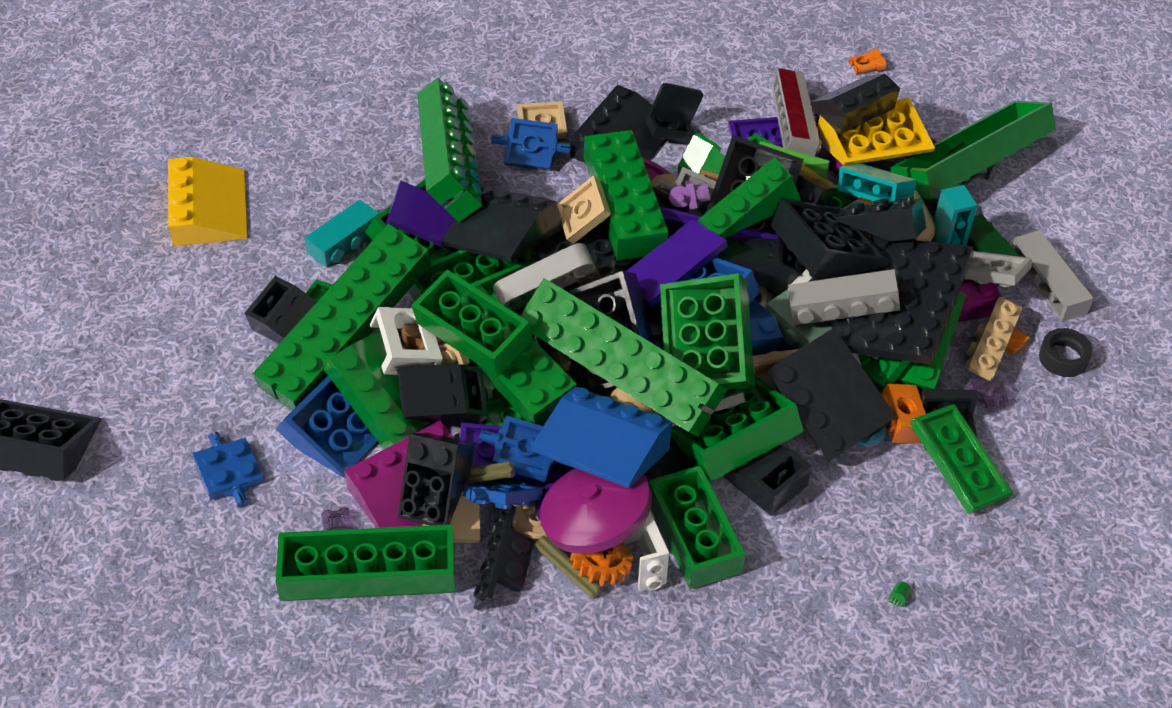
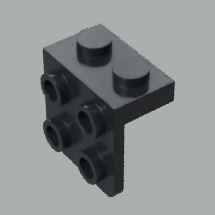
[645,83,703,144]
[921,389,978,451]

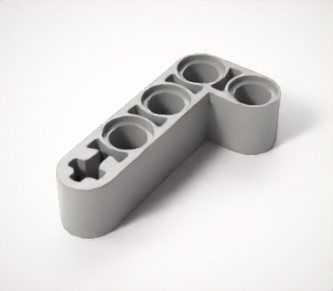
[493,243,602,312]

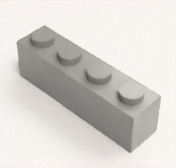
[1012,230,1094,322]
[788,269,900,325]

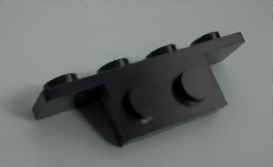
[473,504,535,611]

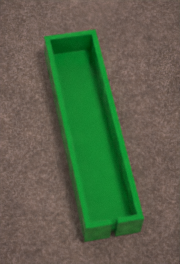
[417,77,482,222]
[890,101,1056,200]
[253,224,431,410]
[521,278,728,437]

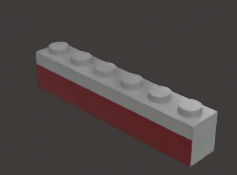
[772,68,822,156]

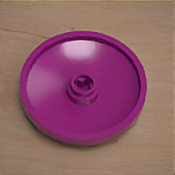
[540,468,652,554]

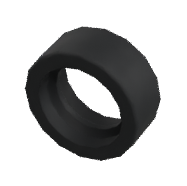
[1039,328,1093,377]

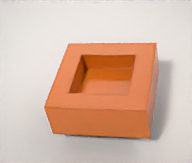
[1005,327,1030,356]

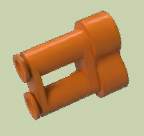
[848,48,887,75]

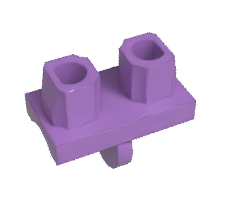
[669,180,710,209]

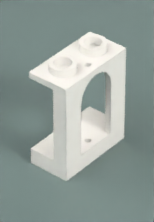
[370,307,443,375]
[624,512,669,591]

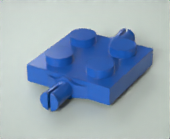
[491,118,571,171]
[479,416,569,482]
[193,431,264,508]
[462,480,543,509]

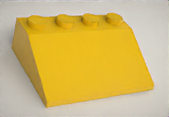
[817,97,935,166]
[168,157,247,246]

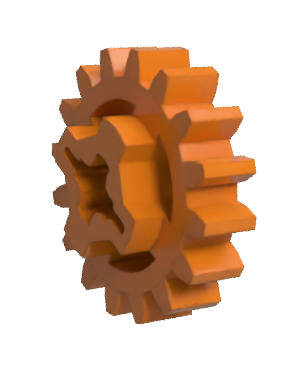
[570,541,634,586]

